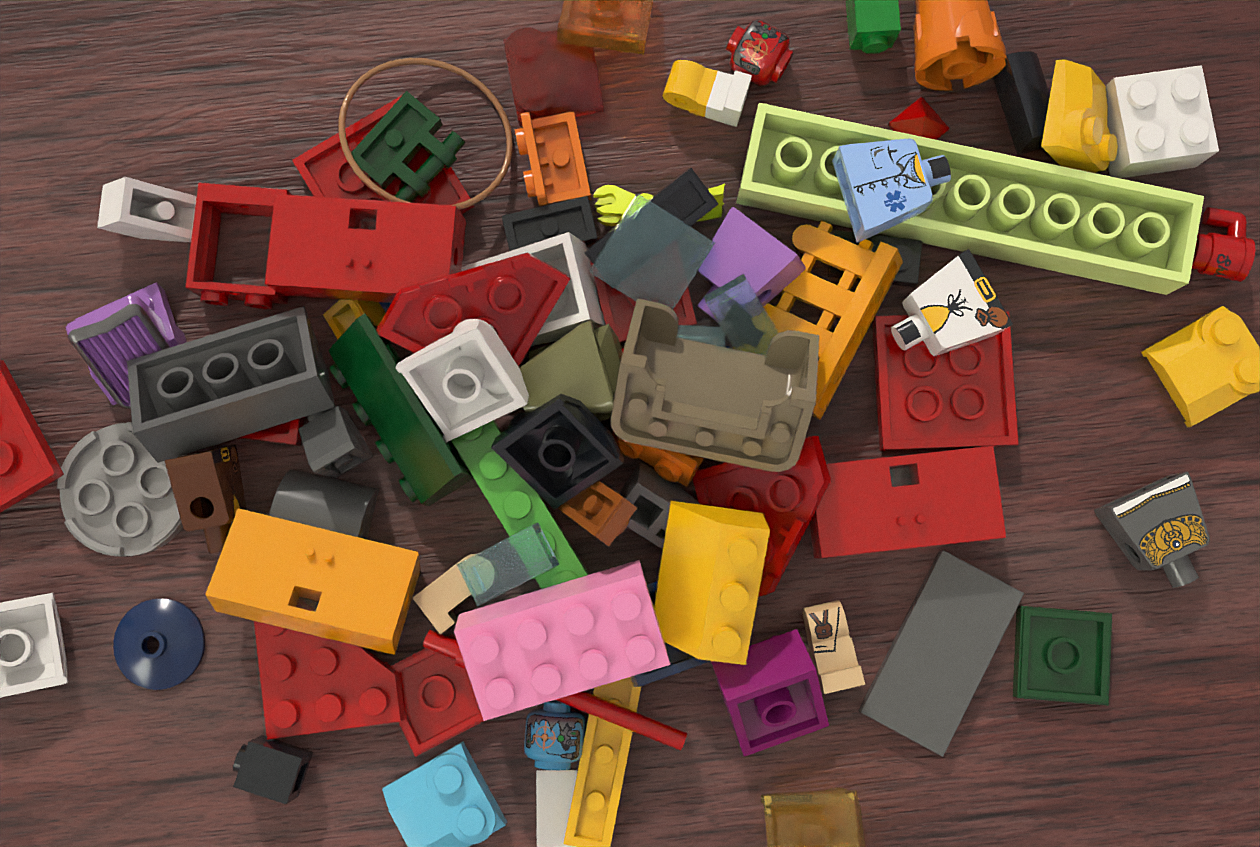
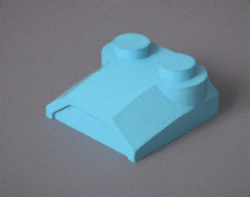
[382,741,507,847]

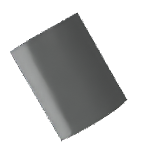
[269,469,379,539]

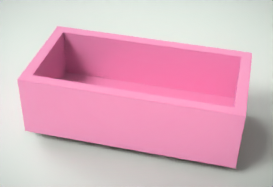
[454,560,670,721]

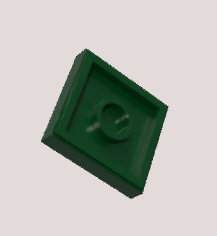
[1013,606,1112,706]

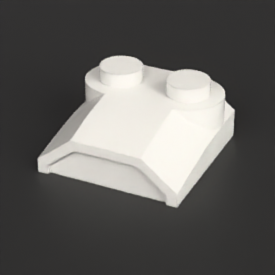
[395,319,529,442]
[0,593,68,698]

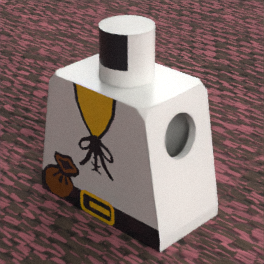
[891,249,1013,356]

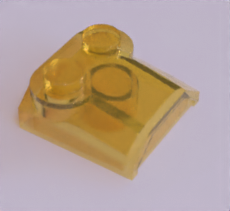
[761,787,865,847]

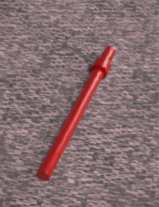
[423,630,687,751]

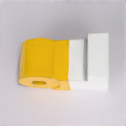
[662,60,752,127]

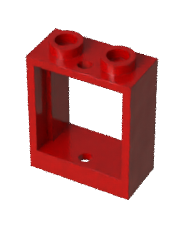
[185,183,292,309]

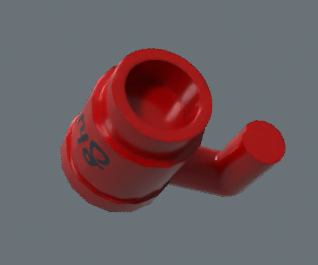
[1192,207,1256,282]

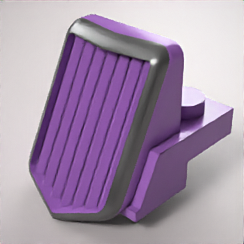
[66,282,187,408]

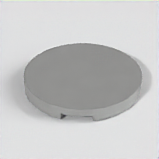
[57,422,187,557]

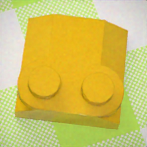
[1041,59,1118,173]
[1141,306,1260,428]

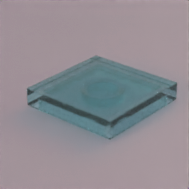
[589,193,715,310]

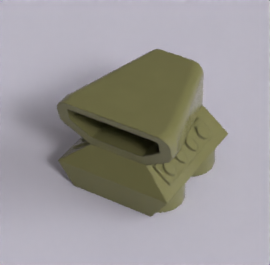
[519,321,623,421]

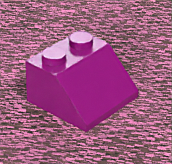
[711,629,829,757]

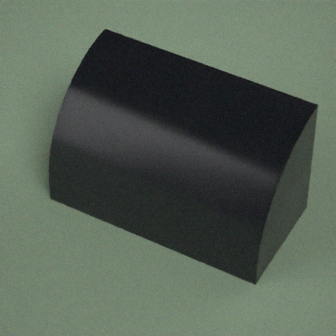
[993,51,1050,155]

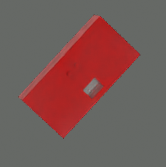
[265,194,466,303]
[810,446,1006,558]

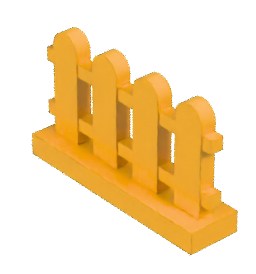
[733,220,903,420]

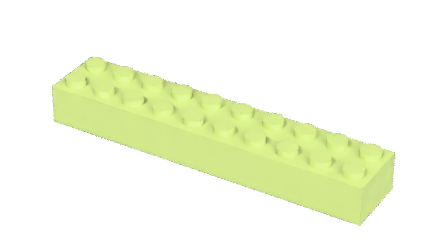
[736,103,1204,295]

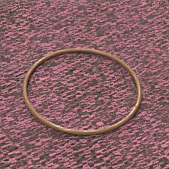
[338,58,513,210]

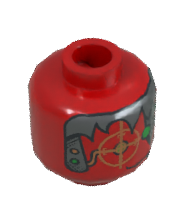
[726,20,794,87]

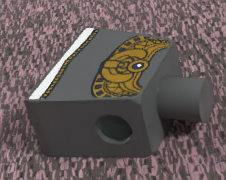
[1094,472,1210,588]

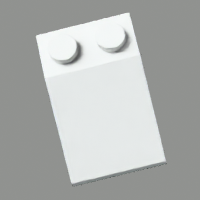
[461,232,605,346]

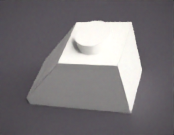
[97,177,197,243]

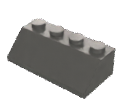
[127,306,335,463]

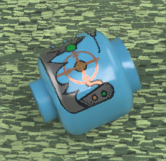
[524,700,586,770]

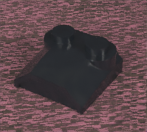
[491,394,624,510]

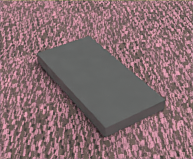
[858,550,1024,757]

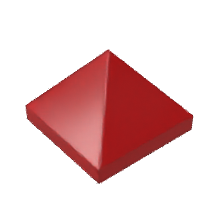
[888,96,950,140]

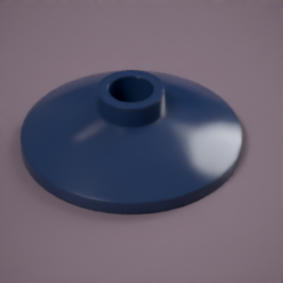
[113,598,205,690]

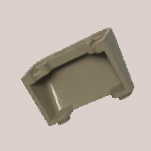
[611,298,819,472]

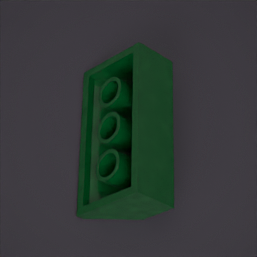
[328,313,474,506]

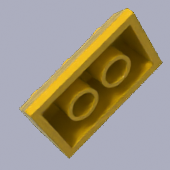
[653,501,770,665]

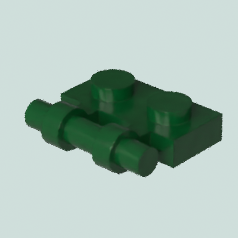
[351,91,465,203]

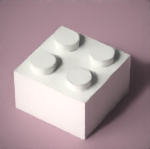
[1106,65,1219,178]

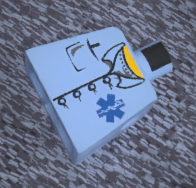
[832,138,951,242]

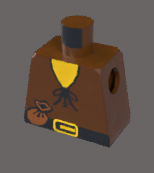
[165,445,247,554]

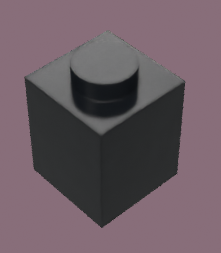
[233,735,313,804]

